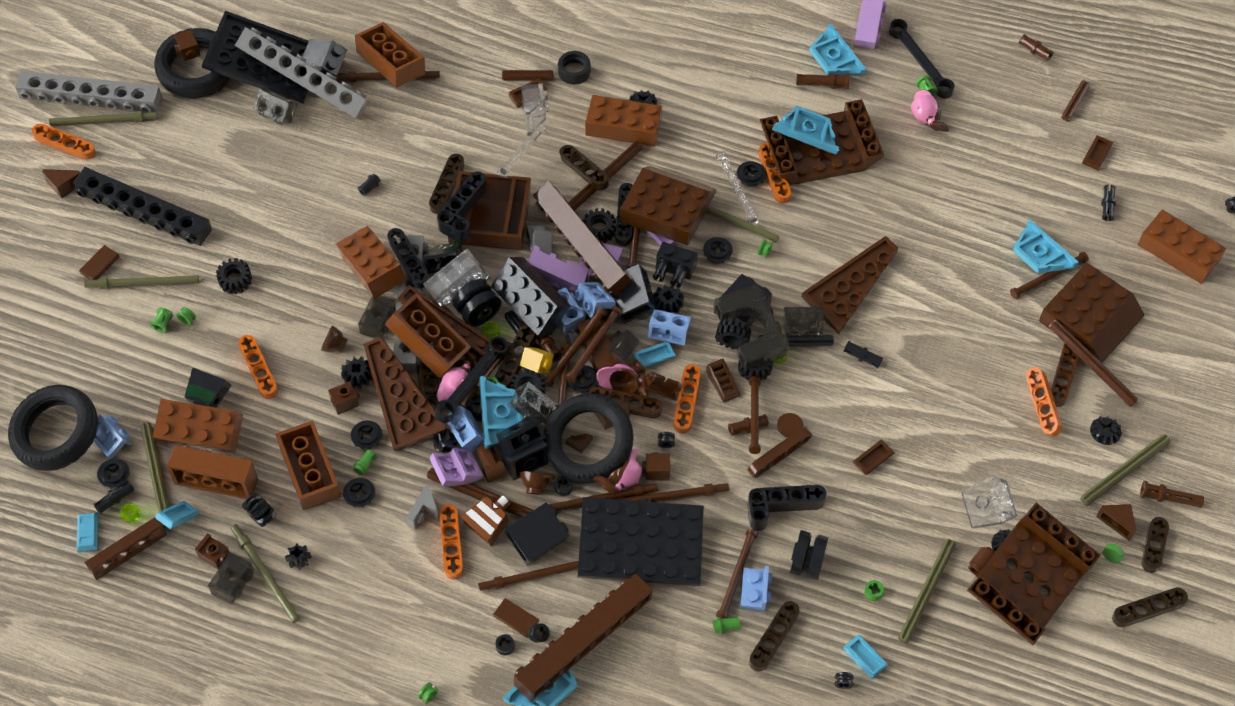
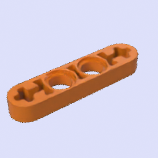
[32,123,96,160]
[759,143,791,203]
[238,335,278,399]
[674,364,701,434]
[1026,367,1062,437]
[439,504,463,580]

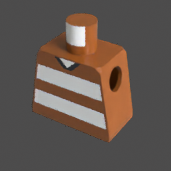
[460,496,511,547]

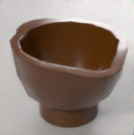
[321,325,348,353]
[519,472,555,495]

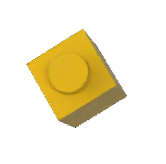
[520,347,554,373]

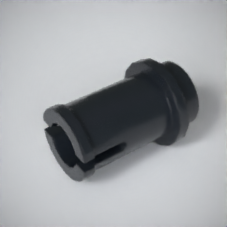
[357,174,381,196]

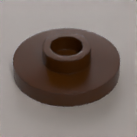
[777,413,803,437]

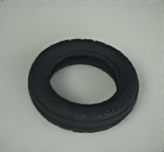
[154,28,231,98]
[8,385,98,471]
[543,394,634,483]

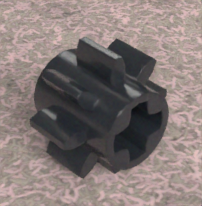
[432,429,457,453]
[285,543,312,570]

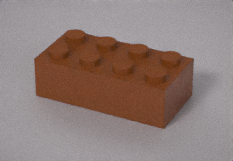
[355,22,425,88]
[585,95,662,147]
[1138,209,1226,284]
[336,225,407,299]
[385,293,471,378]
[153,399,243,453]
[275,420,341,510]
[167,445,258,499]

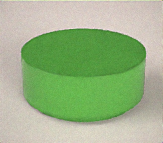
[1102,544,1125,563]

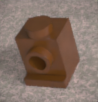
[195,533,230,569]

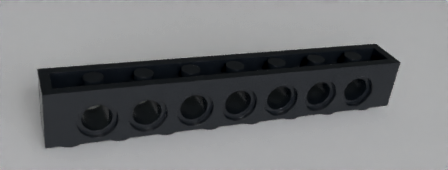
[72,167,212,246]

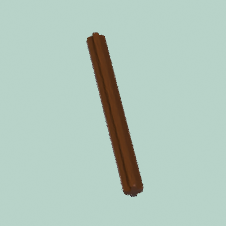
[569,141,643,210]
[1049,319,1138,406]
[427,467,533,518]

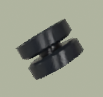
[452,279,502,327]
[790,530,829,581]

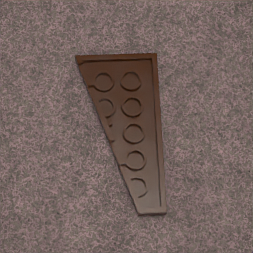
[802,236,898,334]
[363,337,449,451]

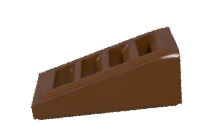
[706,358,741,402]

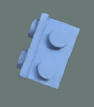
[575,282,616,318]
[94,414,133,458]
[740,565,772,611]

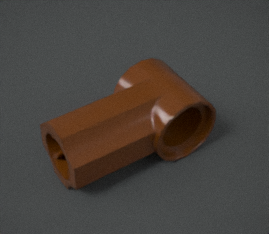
[476,443,507,483]

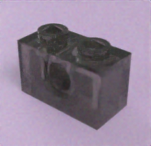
[358,296,396,338]
[208,552,254,604]

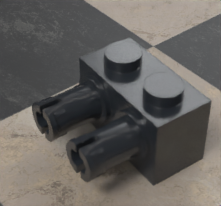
[652,242,698,288]

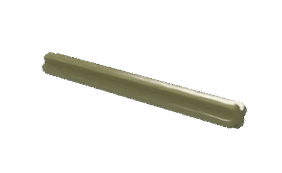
[141,422,169,528]
[1080,434,1171,505]
[898,539,956,643]

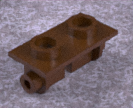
[641,372,682,401]

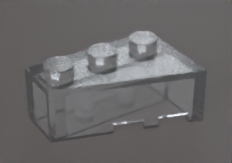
[423,248,492,306]

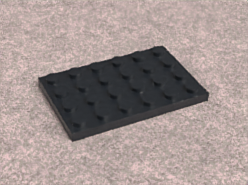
[202,11,309,104]
[577,497,704,586]

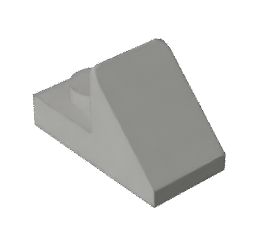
[526,225,552,255]
[406,485,439,530]

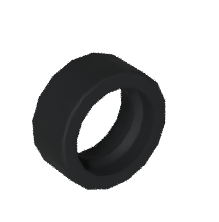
[558,51,591,85]

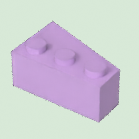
[854,0,887,50]
[528,245,589,296]

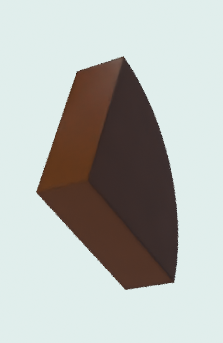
[566,434,593,454]

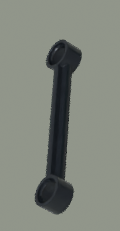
[889,19,955,99]
[435,336,508,423]

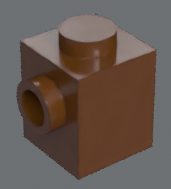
[174,29,201,61]
[328,381,360,415]
[642,452,670,481]

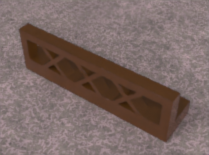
[84,517,167,580]

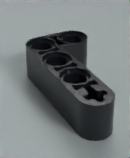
[437,171,486,242]
[747,485,827,531]

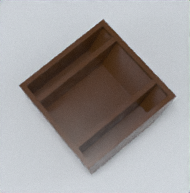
[620,166,717,246]
[448,171,531,250]
[1039,262,1145,363]

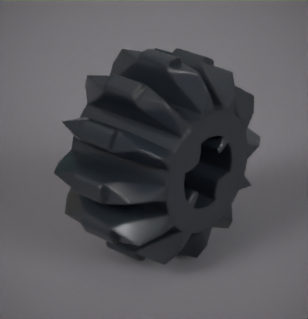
[653,284,684,313]
[341,356,373,389]
[242,493,276,527]

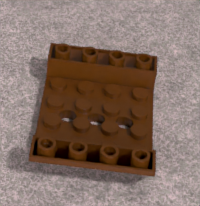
[760,99,884,184]
[967,502,1101,645]

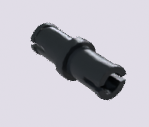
[1101,184,1116,221]
[843,341,883,368]
[93,480,134,514]

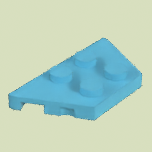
[809,24,866,75]
[772,106,839,155]
[1013,220,1079,273]
[479,376,523,449]
[503,668,577,706]

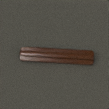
[502,70,554,80]
[1061,80,1090,121]

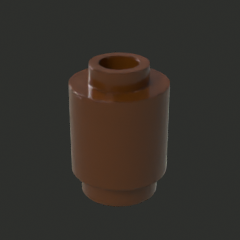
[968,547,995,576]

